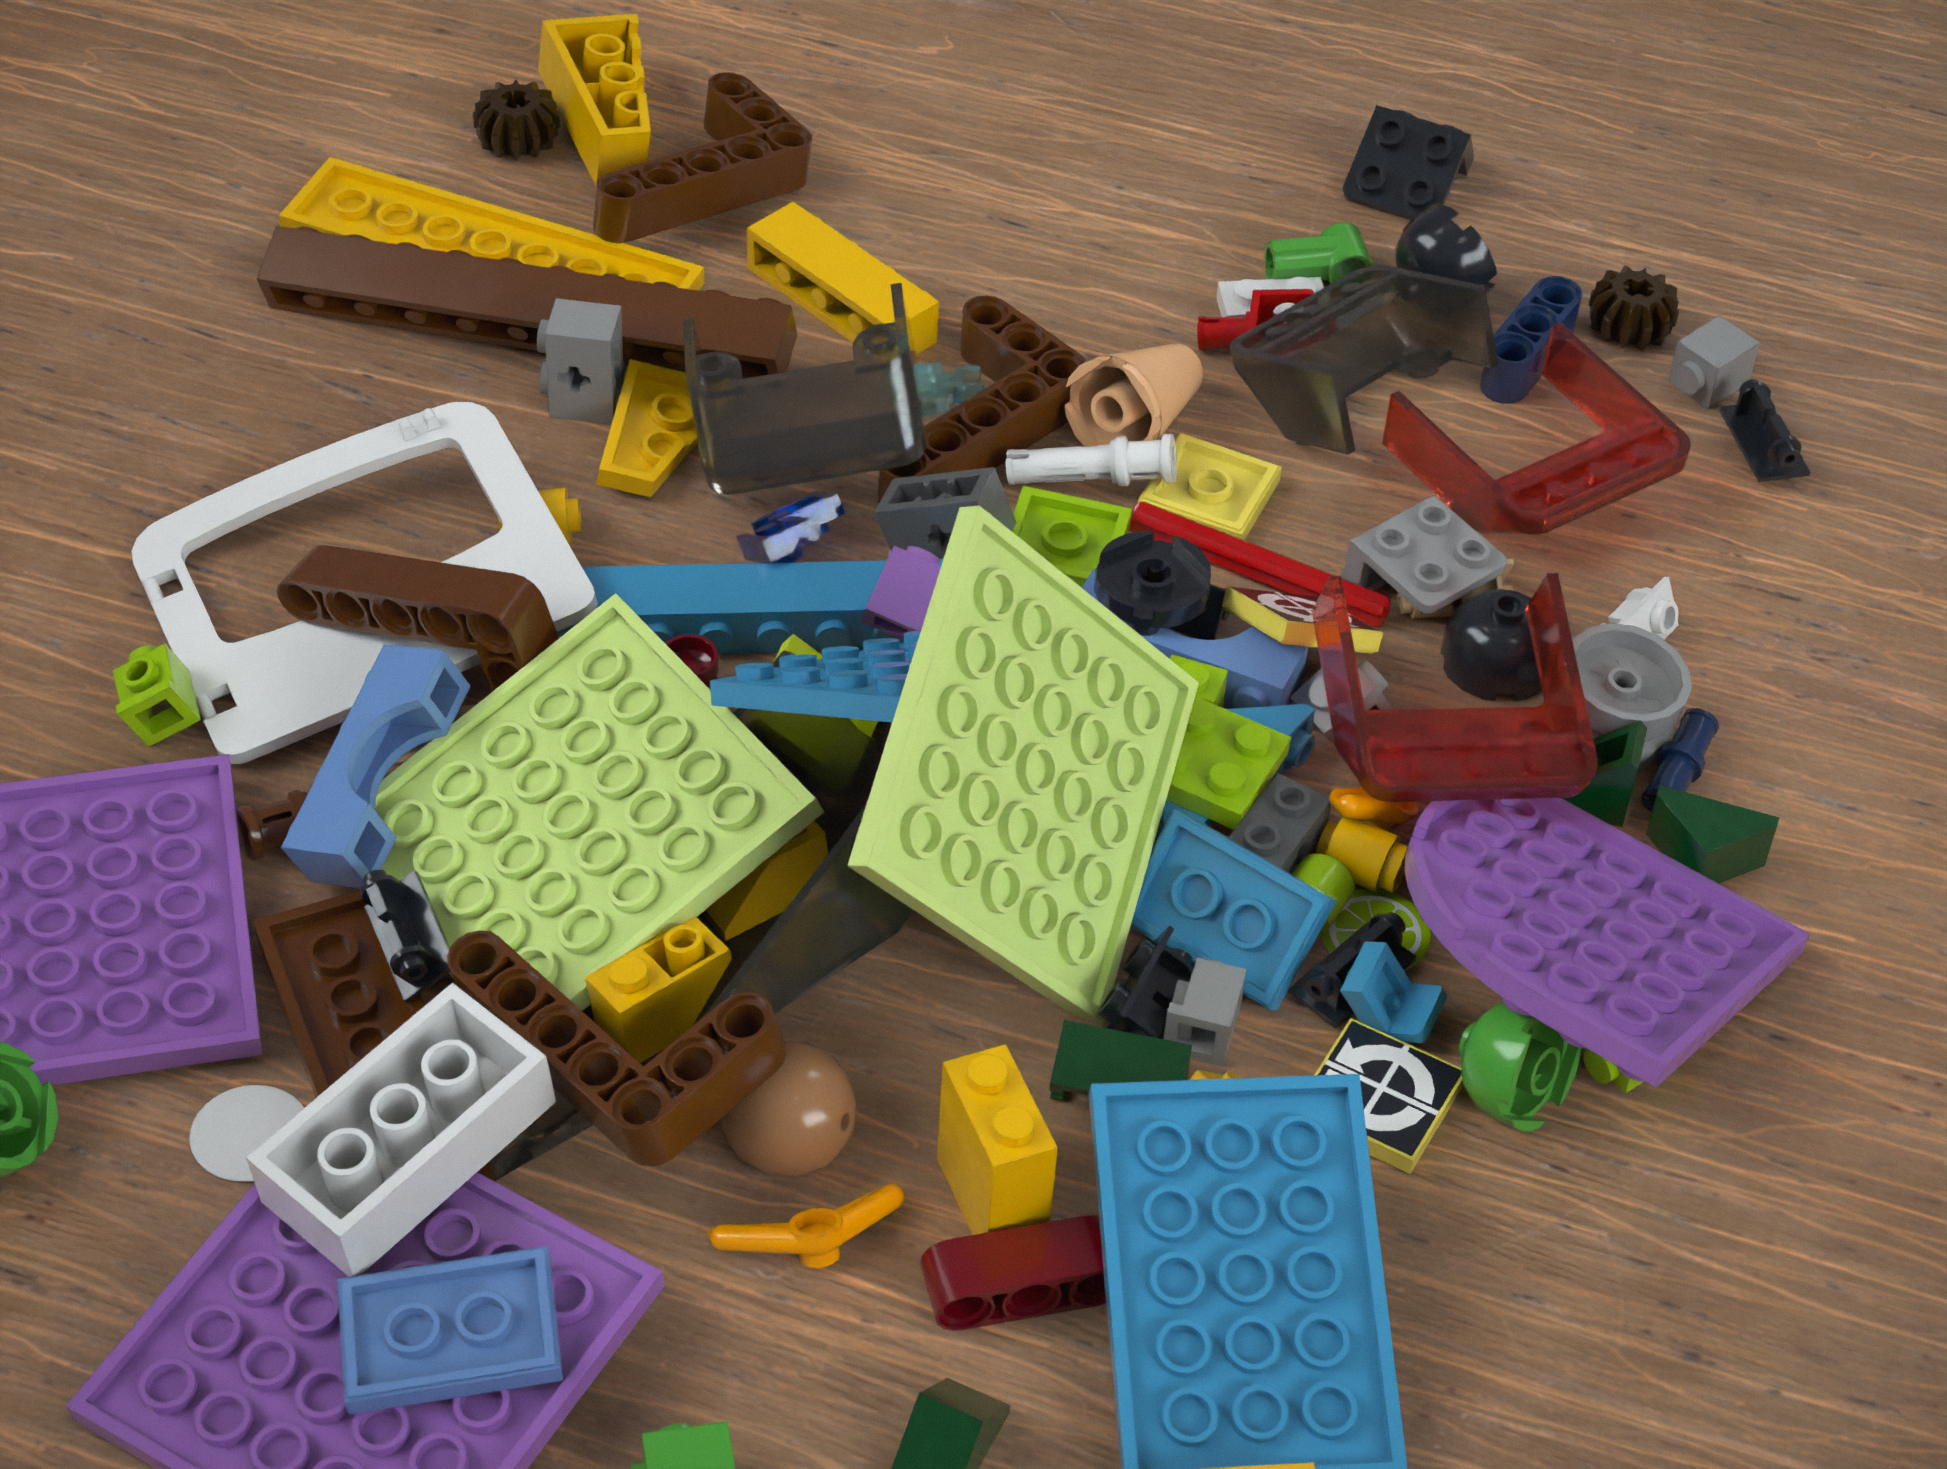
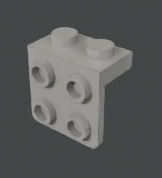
[1343,495,1507,613]

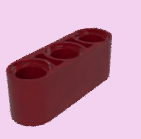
[920,1215,1106,1331]

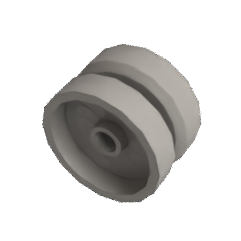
[1543,623,1692,772]

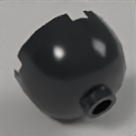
[1395,203,1497,311]
[1441,588,1558,701]

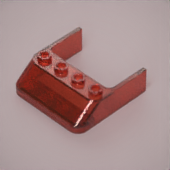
[1382,323,1691,535]
[1312,573,1598,802]

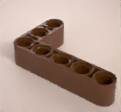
[593,72,812,243]
[878,295,1086,505]
[277,545,559,692]
[447,930,786,1167]

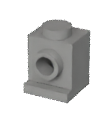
[1163,957,1247,1067]

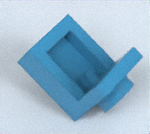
[1340,941,1447,1043]

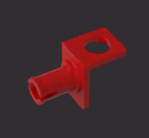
[1197,289,1317,375]

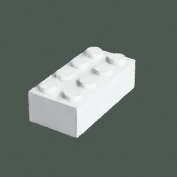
[246,983,556,1277]

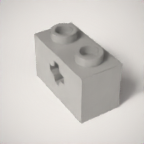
[537,298,624,424]

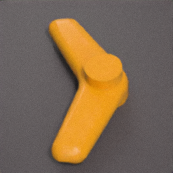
[1329,739,1418,831]
[708,1183,905,1268]

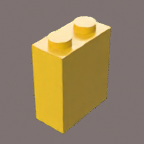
[937,1044,1058,1235]

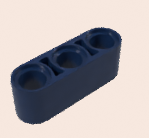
[1480,276,1582,404]

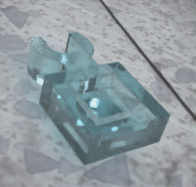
[888,362,985,417]

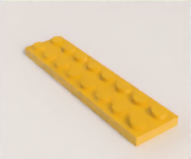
[279,157,704,291]

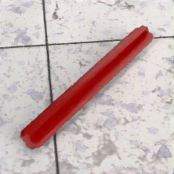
[1129,501,1391,628]

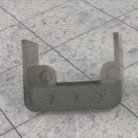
[1230,265,1498,455]
[683,283,926,495]

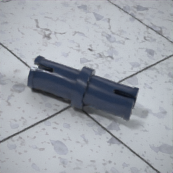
[1641,708,1719,812]

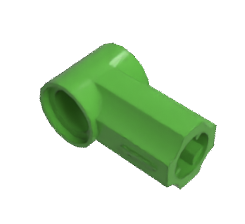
[1264,222,1374,292]

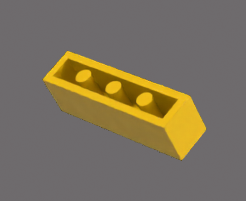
[747,202,939,371]

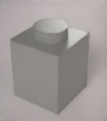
[1668,315,1760,409]

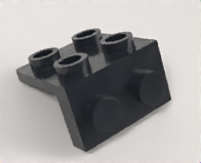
[1343,105,1474,220]

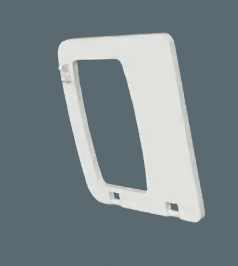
[131,402,598,764]

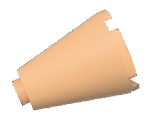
[1065,343,1203,447]

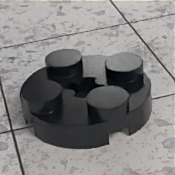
[1094,531,1211,636]

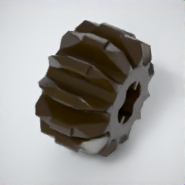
[473,79,560,160]
[1588,265,1679,351]

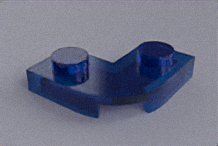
[736,491,845,563]

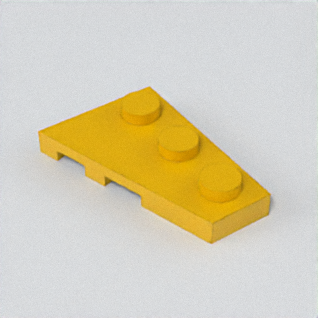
[596,359,736,498]

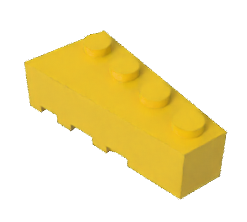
[538,13,651,186]

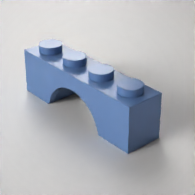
[1082,569,1308,709]
[281,644,470,888]

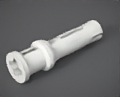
[1006,433,1177,486]

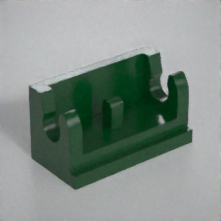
[1049,1020,1192,1101]

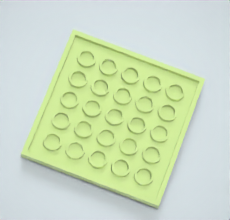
[847,505,1199,1023]
[376,593,824,1011]

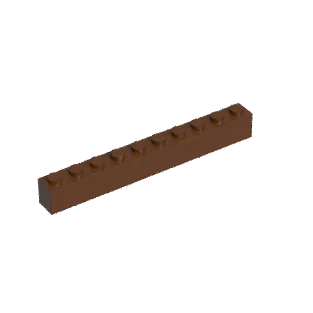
[256,226,798,389]

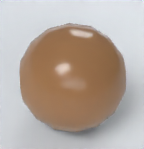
[721,1042,857,1177]

